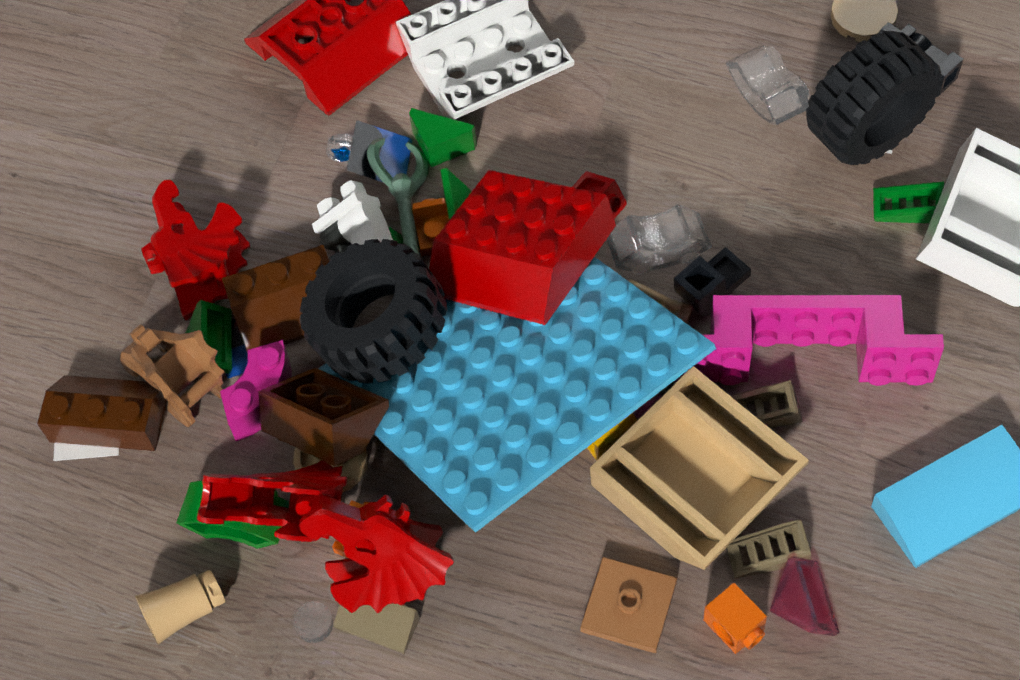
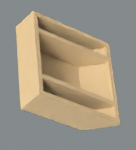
[590,366,809,570]

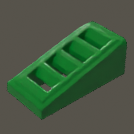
[873,181,945,224]

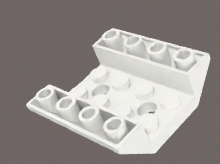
[396,0,574,120]

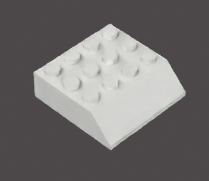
[916,128,1020,307]

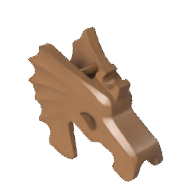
[120,324,225,427]

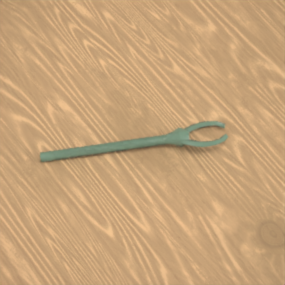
[367,138,429,255]

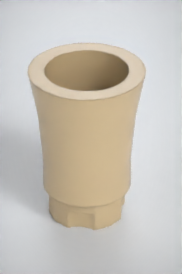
[135,570,226,645]

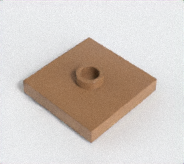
[580,557,677,654]

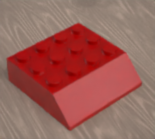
[429,170,616,325]

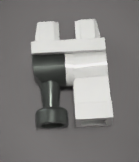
[312,180,393,254]

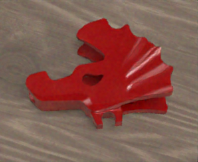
[141,180,250,321]
[197,460,347,542]
[295,494,454,613]

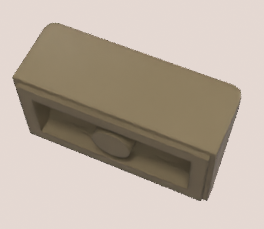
[333,603,420,654]

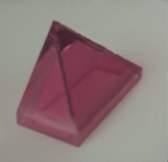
[770,556,840,636]

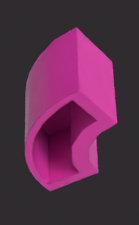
[220,340,292,442]

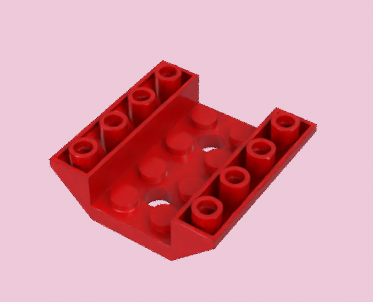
[244,0,412,116]

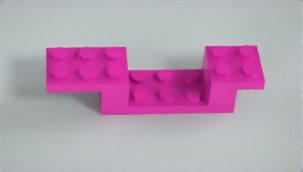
[673,295,944,386]

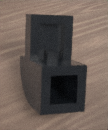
[674,247,751,316]

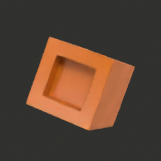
[703,583,767,654]

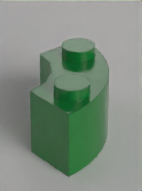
[176,481,289,549]

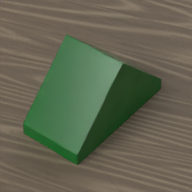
[409,108,477,168]

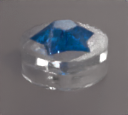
[326,134,354,163]

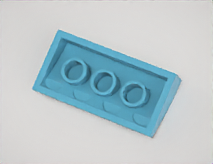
[871,425,1020,568]

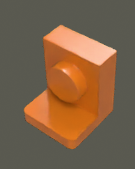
[412,198,449,257]

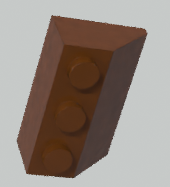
[222,245,330,354]
[258,368,389,466]
[37,375,167,451]

